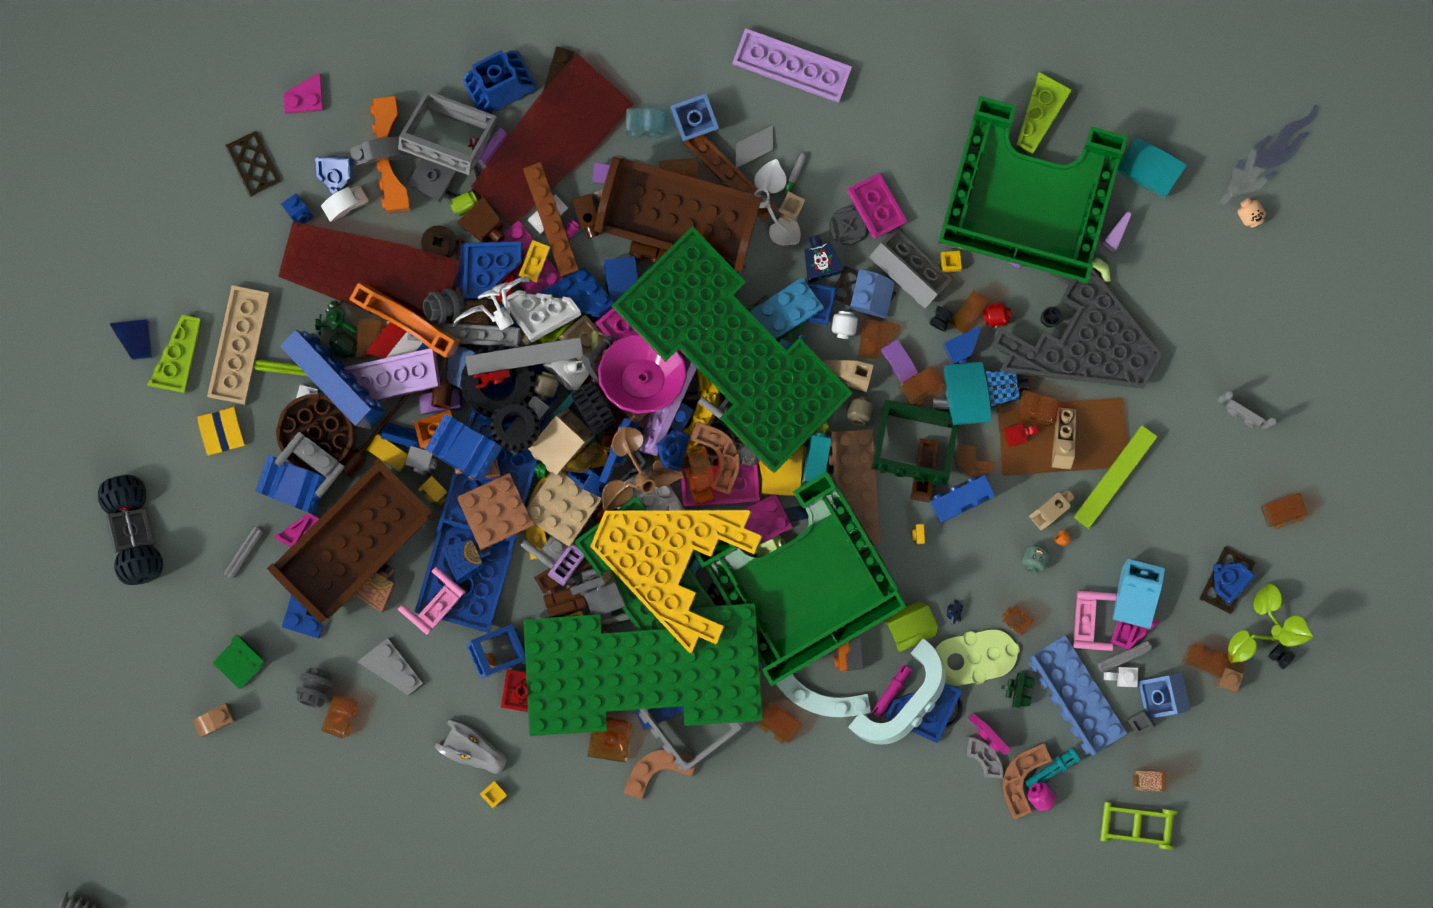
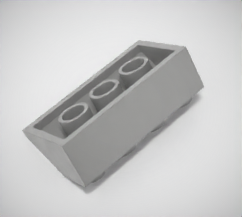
[869,228,953,308]

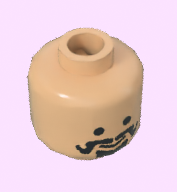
[1237,198,1266,228]

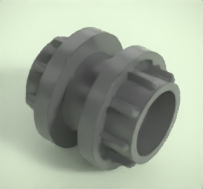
[423,288,464,325]
[295,668,334,708]

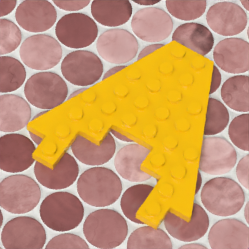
[590,510,762,653]

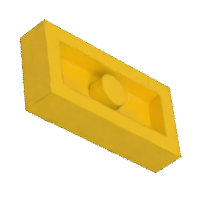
[519,240,550,283]

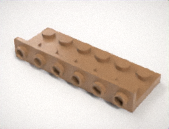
[827,429,880,545]

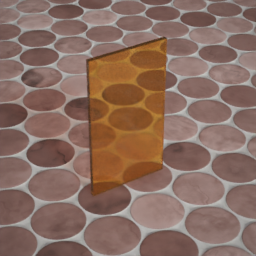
[997,398,1127,476]

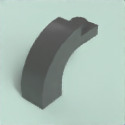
[350,137,418,167]

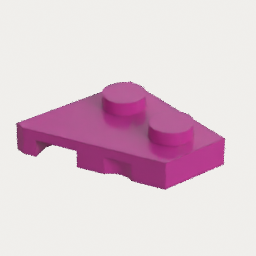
[283,73,323,114]
[274,513,319,547]
[1110,618,1159,650]
[968,713,1011,755]

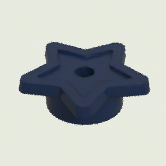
[947,599,963,624]

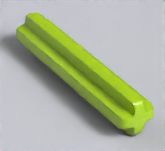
[254,360,309,377]

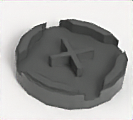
[829,207,867,245]

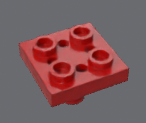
[501,669,528,712]

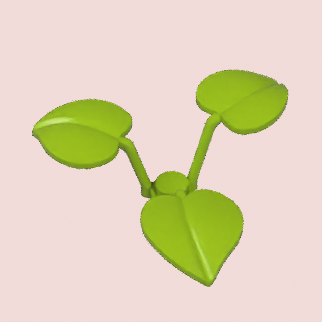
[1228,583,1314,663]

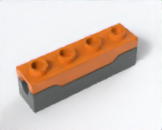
[834,635,863,671]

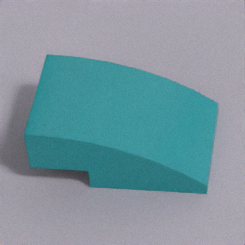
[1117,138,1187,199]
[943,362,991,425]

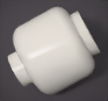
[832,311,858,339]

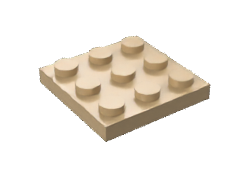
[526,472,602,547]

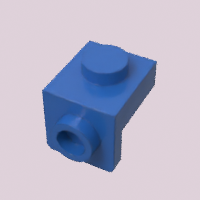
[281,193,313,227]

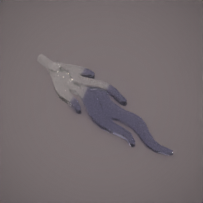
[1217,105,1318,207]

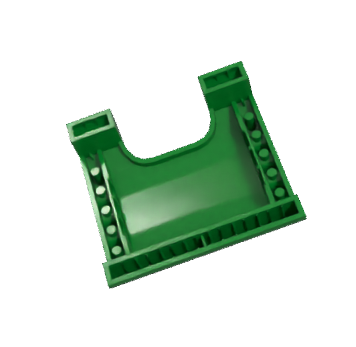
[938,96,1128,284]
[693,471,907,686]

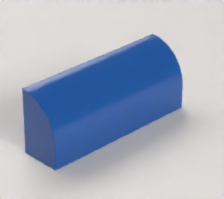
[603,256,638,303]

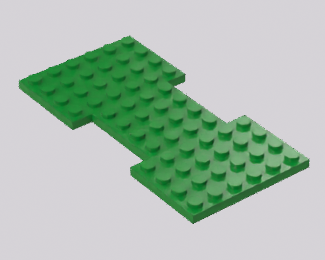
[611,226,852,473]
[523,603,763,736]

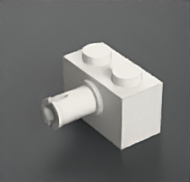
[542,358,590,391]

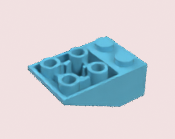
[1113,559,1165,629]

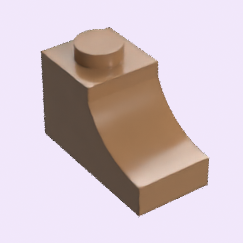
[1215,651,1246,693]
[193,703,237,737]

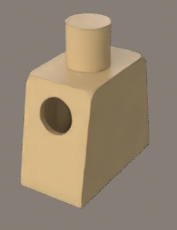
[1029,490,1074,530]

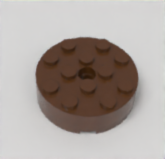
[276,392,357,471]

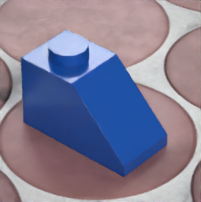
[943,327,980,364]

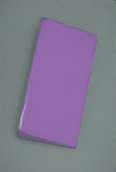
[478,128,512,169]

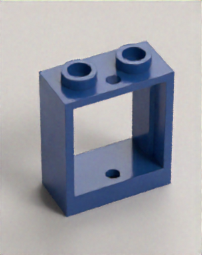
[466,624,526,680]

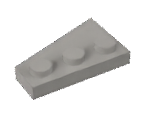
[357,638,424,695]

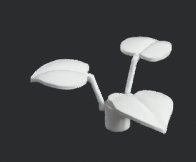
[754,159,801,246]
[453,276,530,330]

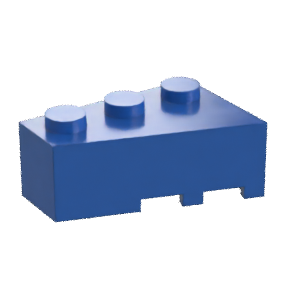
[930,475,995,524]

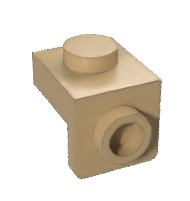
[778,192,806,222]

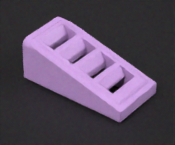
[1102,212,1131,253]
[548,544,585,586]

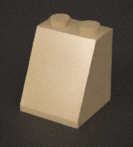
[528,408,596,475]

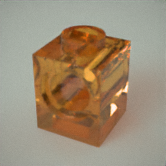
[1002,606,1033,636]

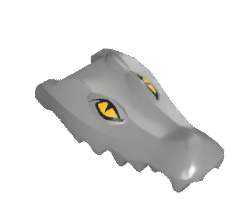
[434,719,507,774]

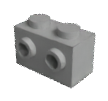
[405,446,438,476]

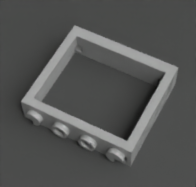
[398,90,497,175]
[639,709,742,771]

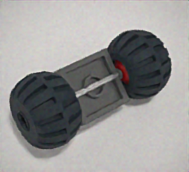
[98,475,163,585]

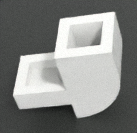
[321,185,369,222]

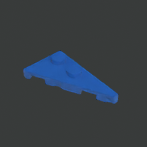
[599,418,643,484]

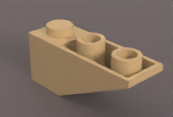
[822,360,874,392]
[1052,407,1076,470]

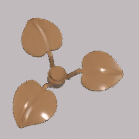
[602,426,684,511]

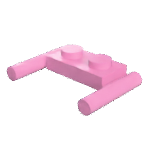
[398,566,466,635]
[1073,590,1116,651]

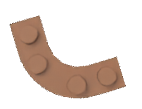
[690,421,739,495]
[1002,743,1052,820]
[623,749,696,800]

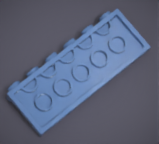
[1028,635,1127,756]

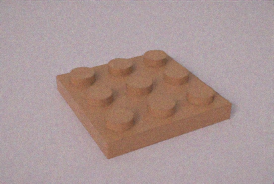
[457,473,534,550]

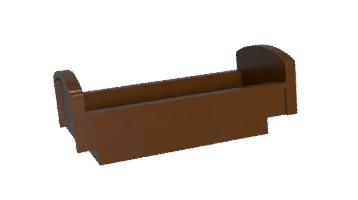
[594,155,766,273]
[267,458,437,625]

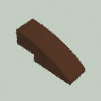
[910,438,939,503]

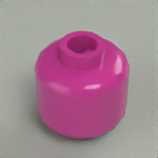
[1028,782,1057,811]

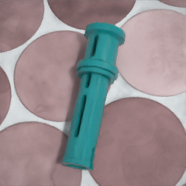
[1025,747,1081,789]

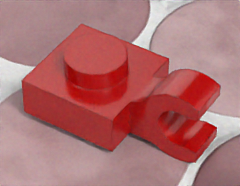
[473,369,510,389]
[1004,423,1039,447]

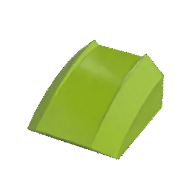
[884,601,938,652]

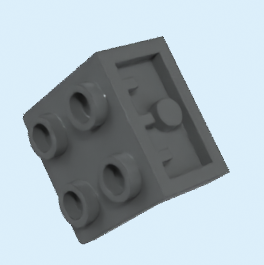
[570,570,626,615]

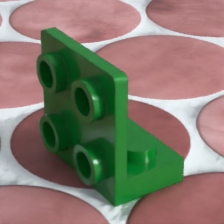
[213,635,267,689]

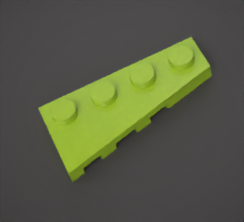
[147,315,202,394]

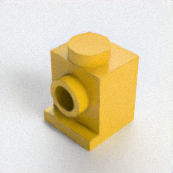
[418,476,448,506]

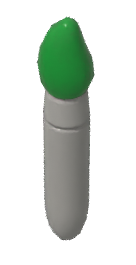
[785,152,806,194]

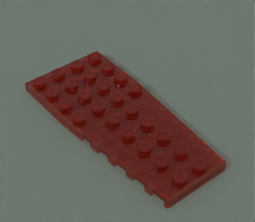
[471,54,634,225]
[278,222,461,321]

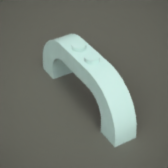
[849,639,946,745]

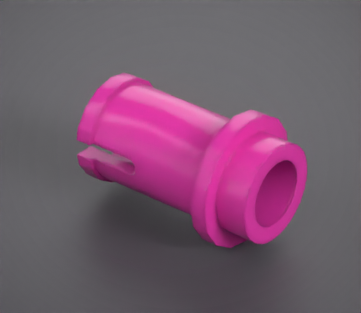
[565,219,580,240]

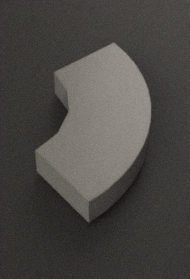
[966,737,1004,779]

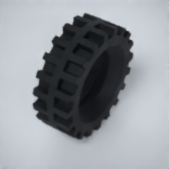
[460,344,535,418]

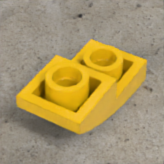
[366,434,408,472]

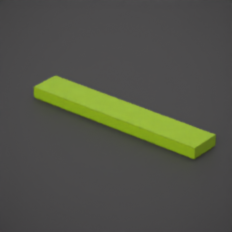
[1073,425,1157,529]

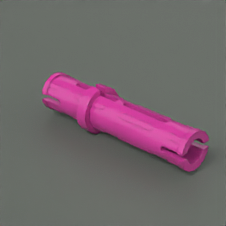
[871,664,913,719]

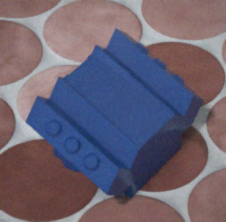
[462,50,537,114]
[425,414,502,482]
[256,455,326,515]

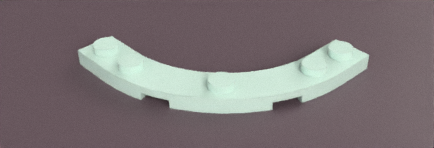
[776,674,871,717]

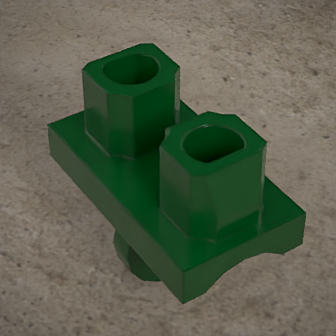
[1001,672,1035,708]

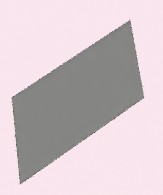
[736,125,773,168]

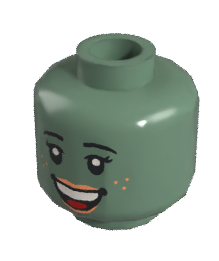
[1022,544,1050,574]

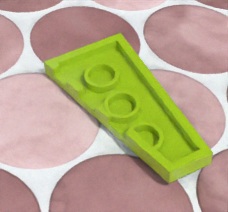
[1016,72,1072,156]

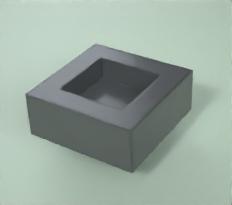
[1128,709,1155,736]

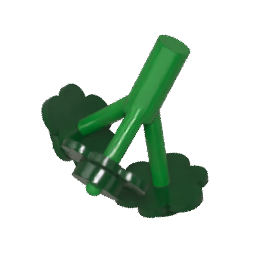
[314,300,359,335]

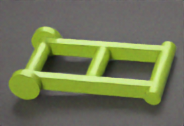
[1100,802,1178,850]

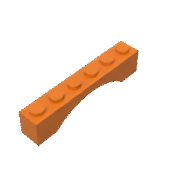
[370,96,411,214]
[349,283,461,358]

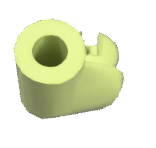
[1092,257,1111,283]

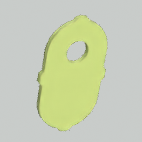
[935,630,1020,686]

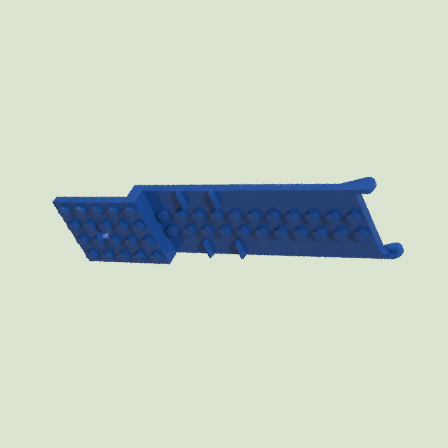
[415,304,576,633]

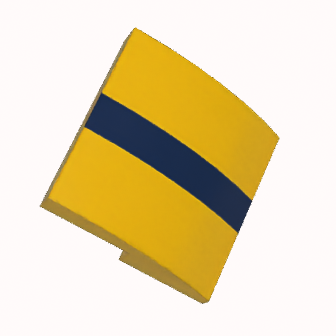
[197,406,245,456]

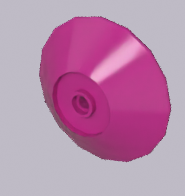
[598,334,687,414]

